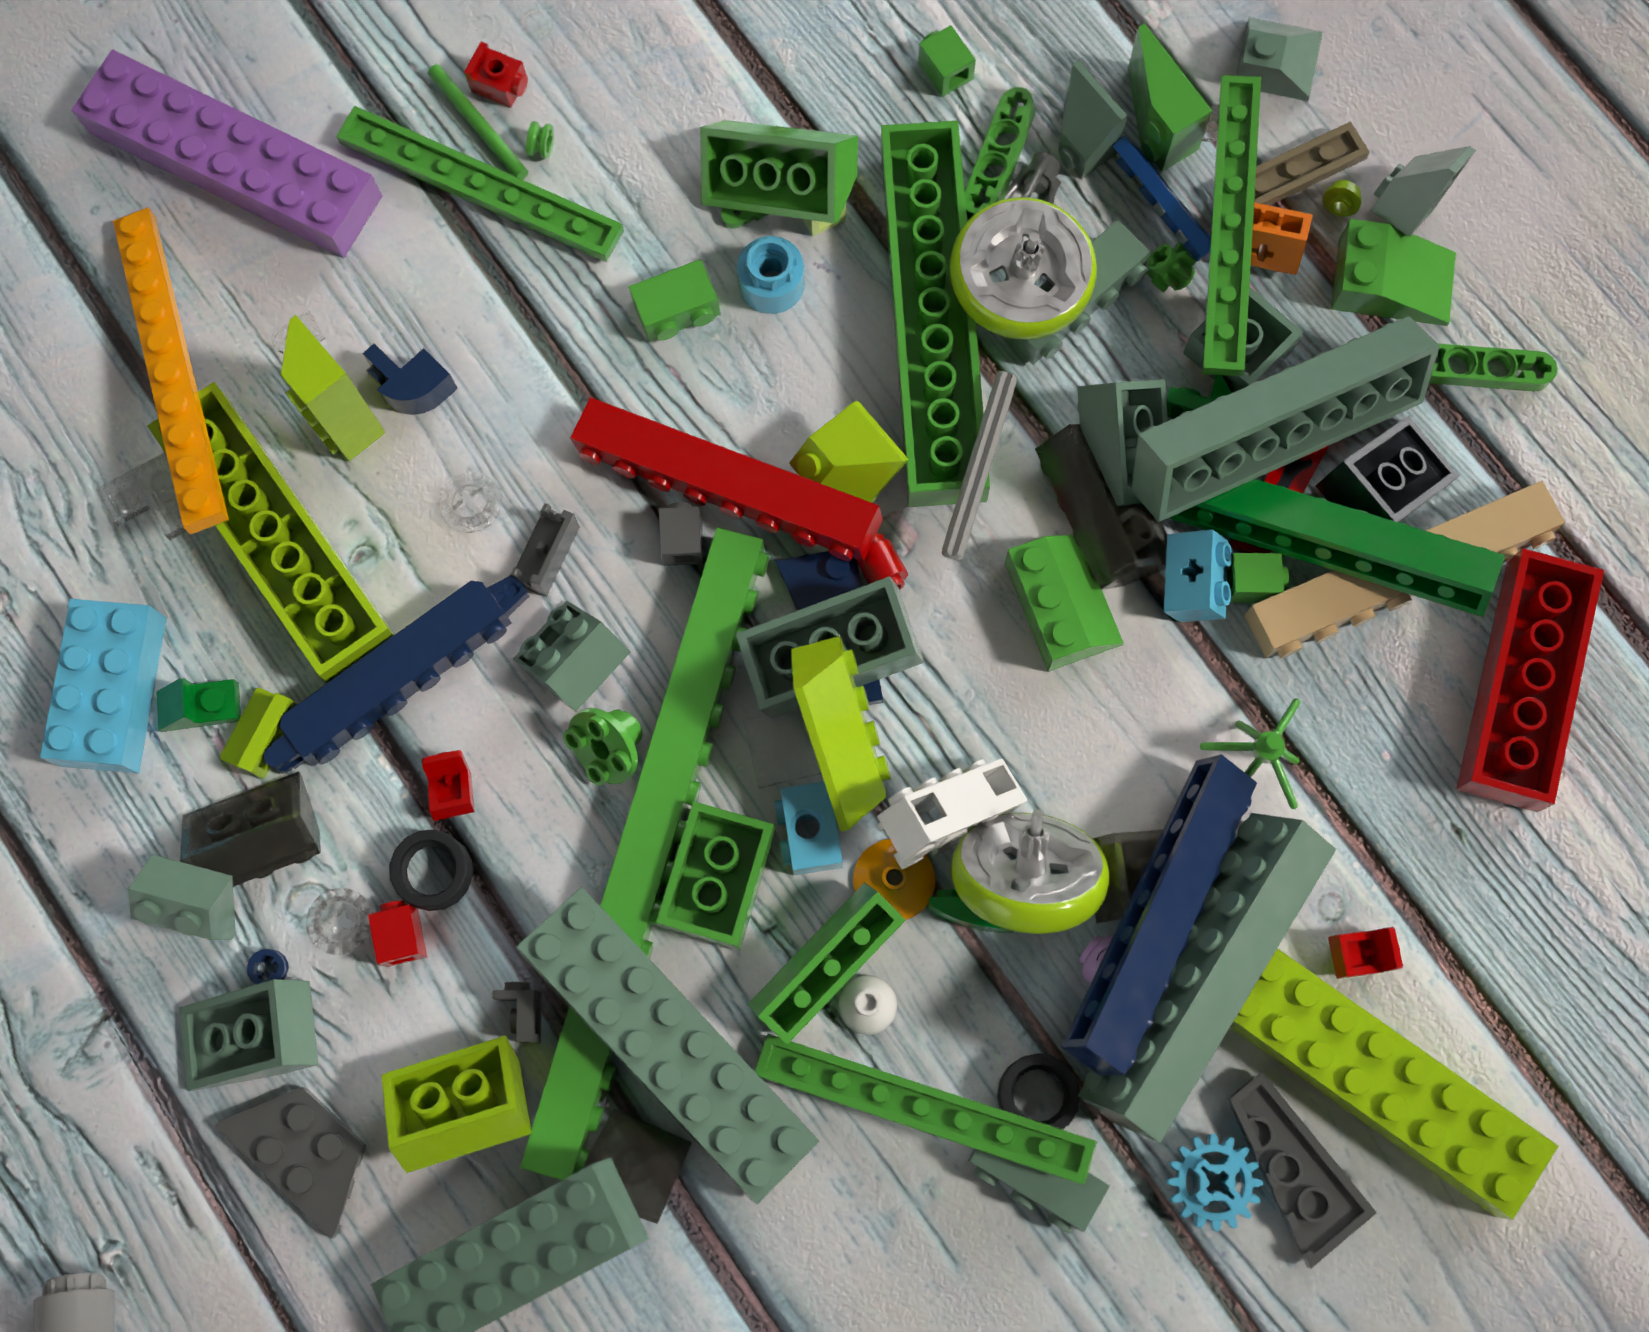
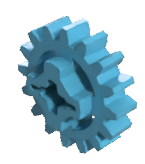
[1165,1134,1263,1231]

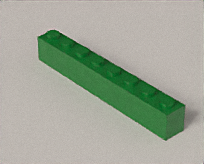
[1168,479,1506,617]

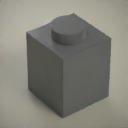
[659,502,704,566]

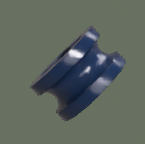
[247,949,289,984]

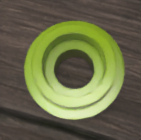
[1322,180,1362,217]

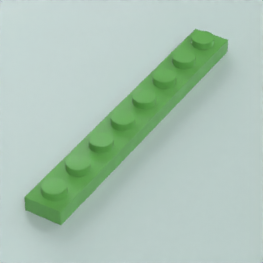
[1202,75,1261,376]
[336,105,624,262]
[755,1034,1097,1186]

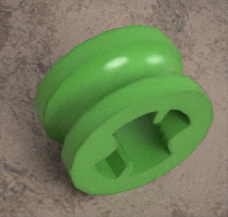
[526,121,554,159]

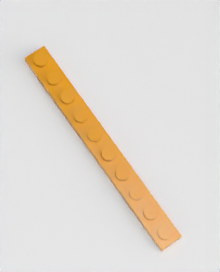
[113,207,229,535]

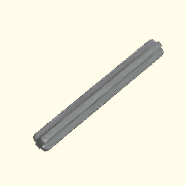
[941,371,1017,561]

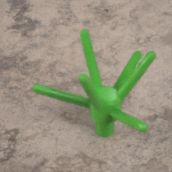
[1200,698,1300,809]

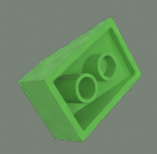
[1128,23,1212,172]
[1331,218,1456,326]

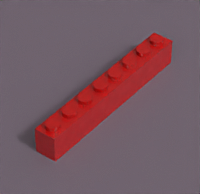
[570,397,883,562]

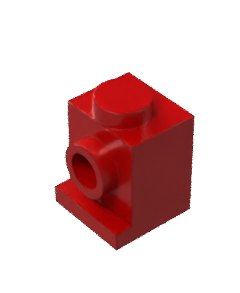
[464,41,528,108]

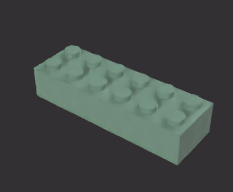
[371,1157,649,1332]

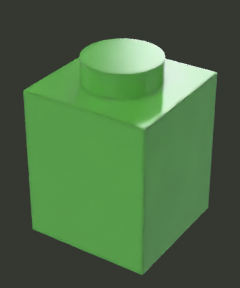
[918,25,976,97]
[1227,553,1289,603]

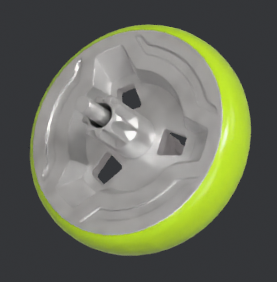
[950,197,1097,340]
[951,810,1109,934]

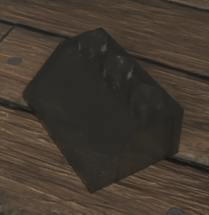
[180,771,321,888]

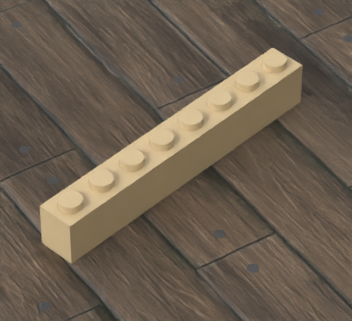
[1244,480,1566,659]

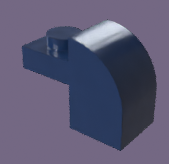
[362,343,458,415]

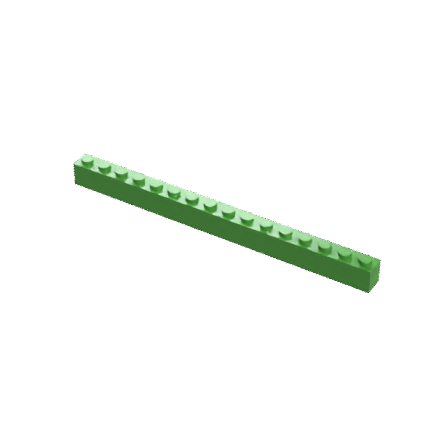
[520,527,770,1180]

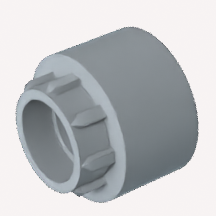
[34,1273,115,1332]

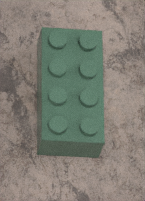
[736,576,924,718]

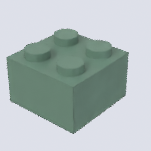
[1183,286,1303,393]

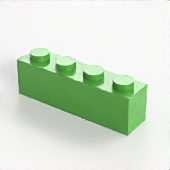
[748,882,906,1045]

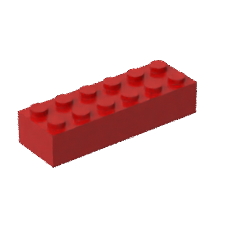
[1456,548,1604,812]

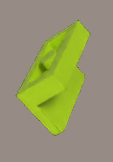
[220,687,298,779]

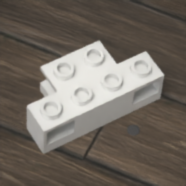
[877,759,1028,869]

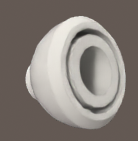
[839,975,897,1035]

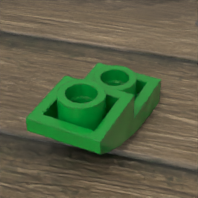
[928,889,1014,933]

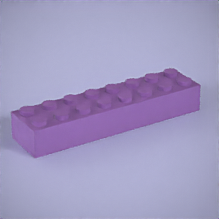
[71,49,383,258]

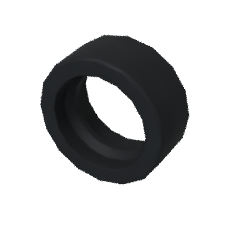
[389,829,473,911]
[997,1053,1080,1130]

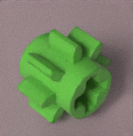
[1146,242,1197,293]

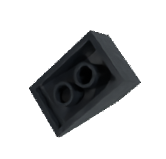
[1315,416,1460,522]

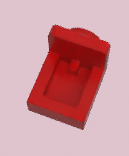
[421,750,475,821]
[1328,927,1403,979]

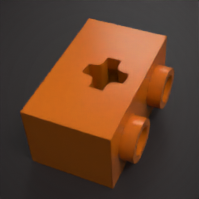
[1251,202,1313,275]

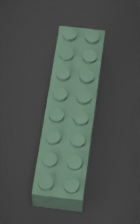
[1131,316,1440,522]
[1078,813,1336,1143]
[516,886,819,1205]

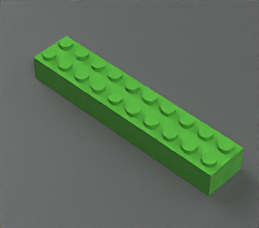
[881,120,990,507]

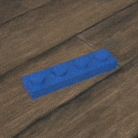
[1113,135,1211,262]

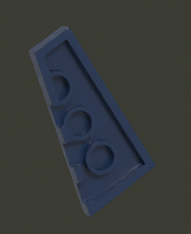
[775,551,883,705]

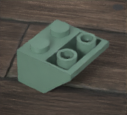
[513,601,631,712]

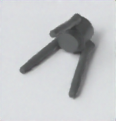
[1004,152,1061,204]

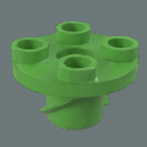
[563,708,643,786]

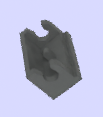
[509,503,580,597]

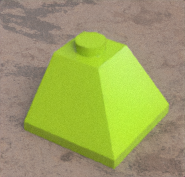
[789,401,909,503]

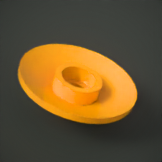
[853,839,935,920]

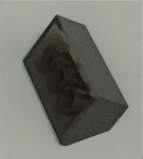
[1035,424,1167,590]

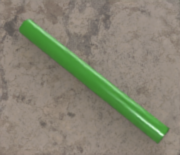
[428,64,529,180]

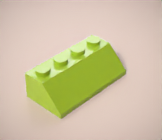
[281,315,386,461]
[791,636,891,832]

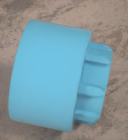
[737,236,805,314]

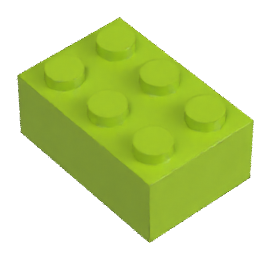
[381,1036,532,1173]

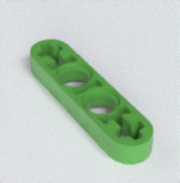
[965,87,1036,219]
[1429,343,1558,391]

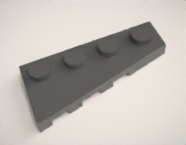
[1226,1072,1377,1269]

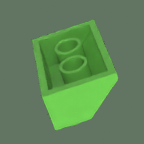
[1004,535,1124,672]

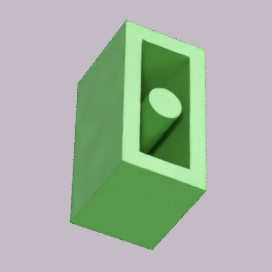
[628,259,721,342]

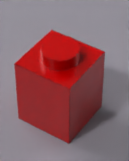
[368,900,427,967]

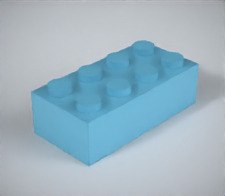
[40,599,167,774]

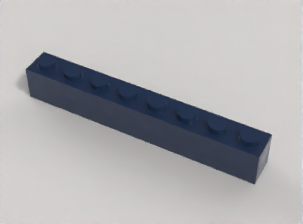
[1061,754,1257,1076]

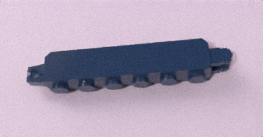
[263,576,530,774]

